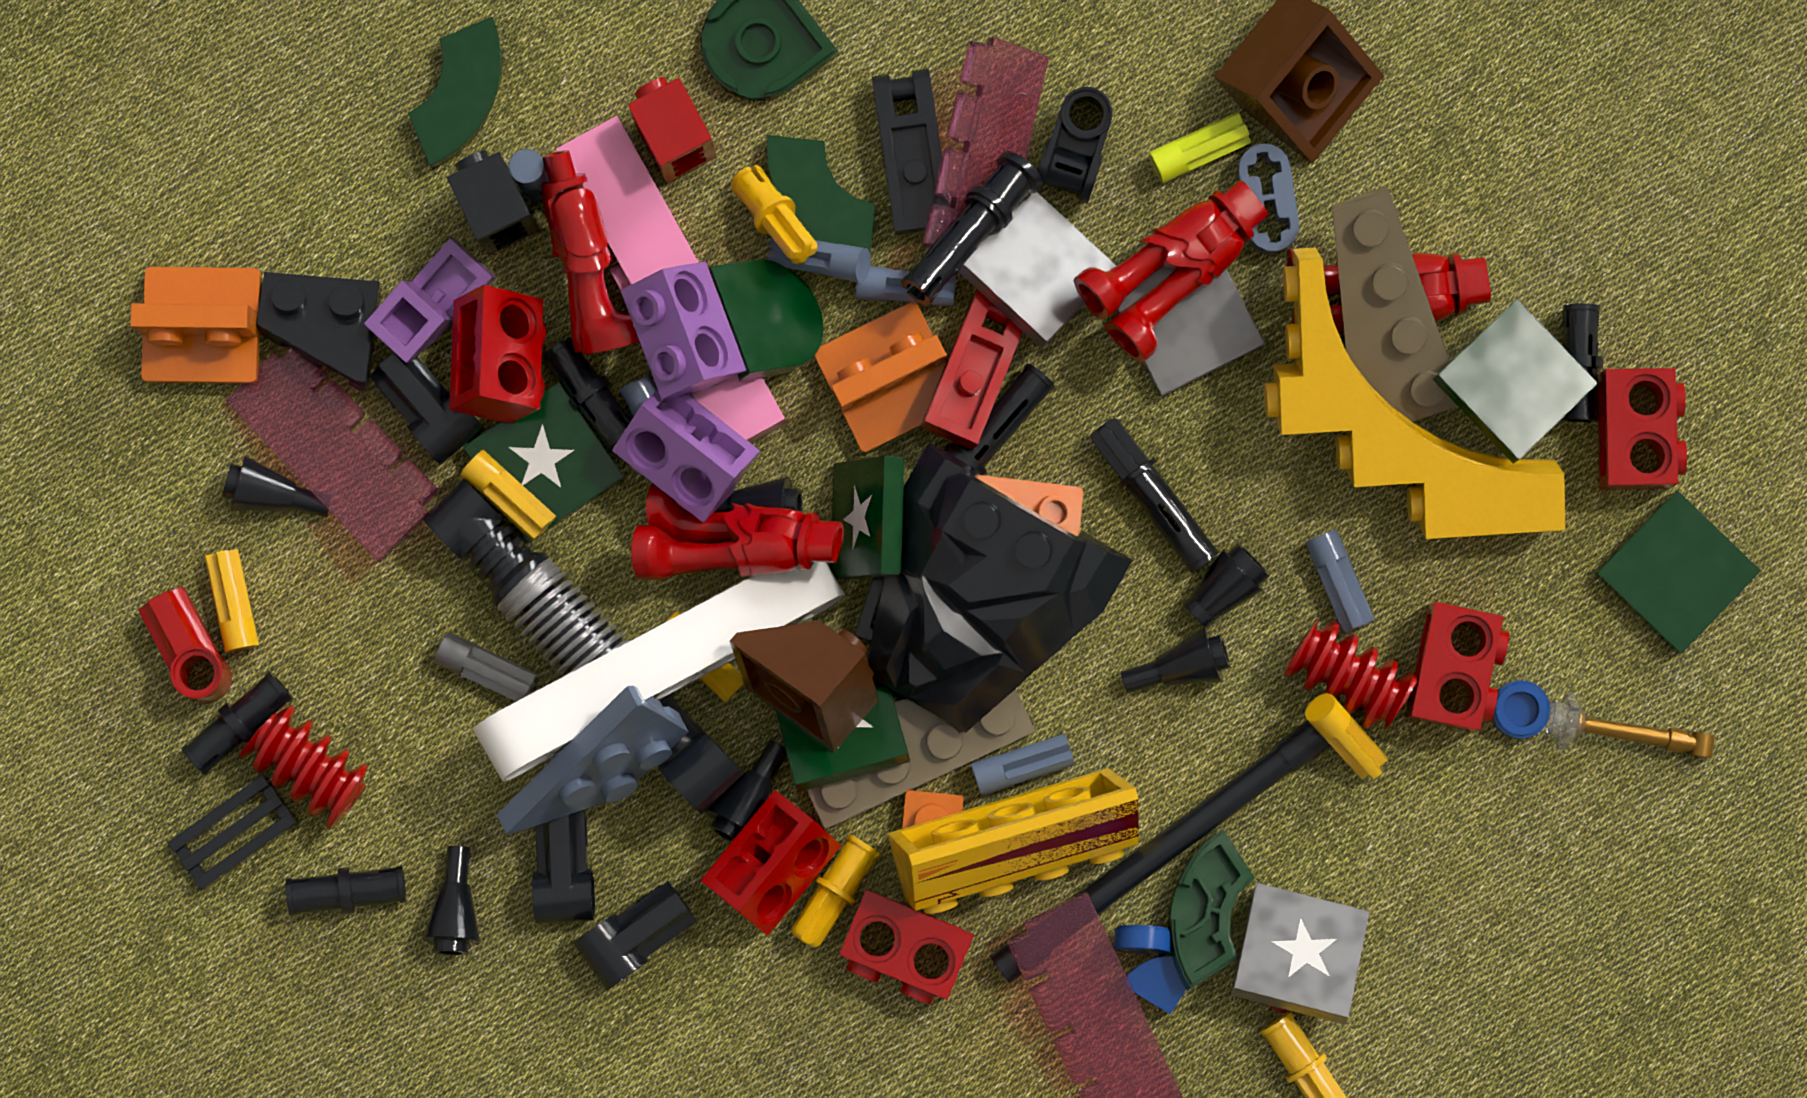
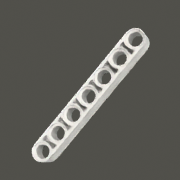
[473,562,845,782]

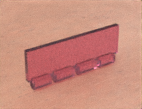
[922,37,1049,248]
[226,348,438,563]
[1007,891,1183,1098]

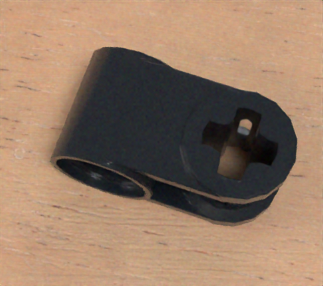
[1038,87,1113,204]

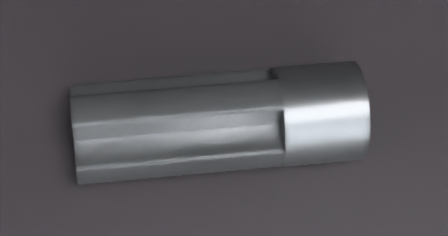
[434,632,538,702]

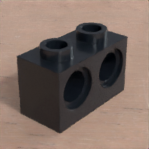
[446,150,540,256]

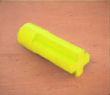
[1148,112,1252,184]

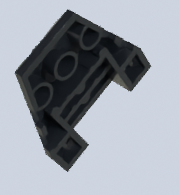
[868,442,1133,733]

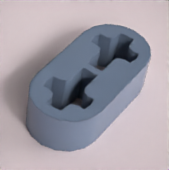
[1237,143,1299,255]

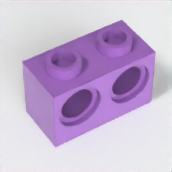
[621,261,747,400]
[612,389,760,523]

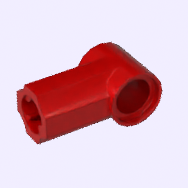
[138,586,232,704]

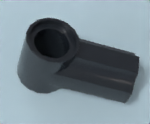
[369,352,484,465]
[532,809,595,924]
[573,881,697,991]

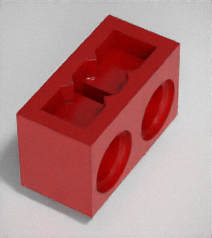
[627,77,717,184]
[449,285,546,424]
[1597,368,1687,490]
[1405,602,1510,732]
[700,790,842,936]
[839,889,974,1005]

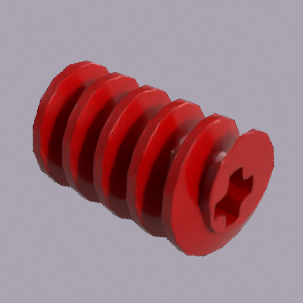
[1284,616,1418,730]
[239,705,369,830]

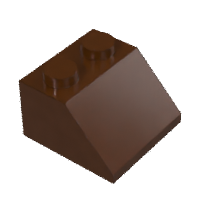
[1214,0,1384,164]
[729,621,879,752]

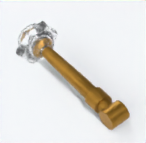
[1545,692,1715,758]

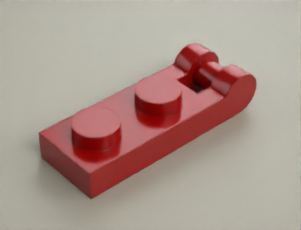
[920,289,1023,450]

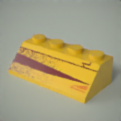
[887,768,1139,914]

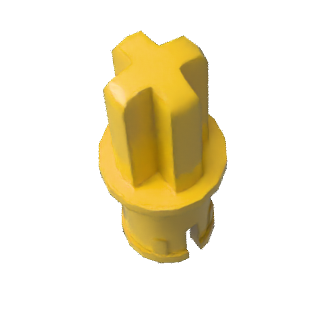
[731,165,817,264]
[791,834,880,948]
[1260,1011,1347,1098]

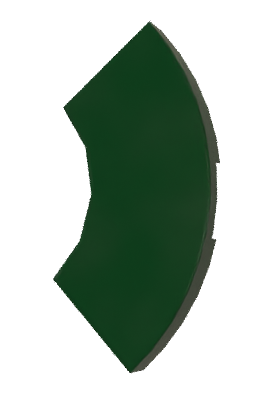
[408,17,503,169]
[767,135,876,252]
[1168,829,1255,991]

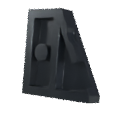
[257,272,381,392]

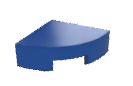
[1120,956,1186,1015]

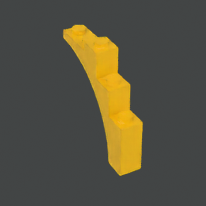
[1264,247,1565,539]

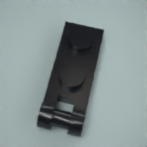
[872,68,952,235]

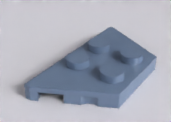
[496,685,688,834]

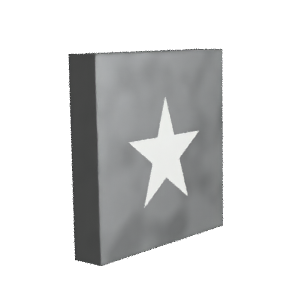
[1231,883,1369,1025]

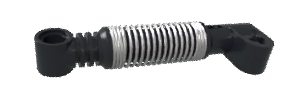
[422,479,745,814]

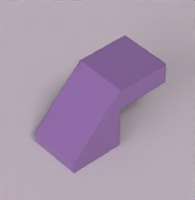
[364,238,497,363]

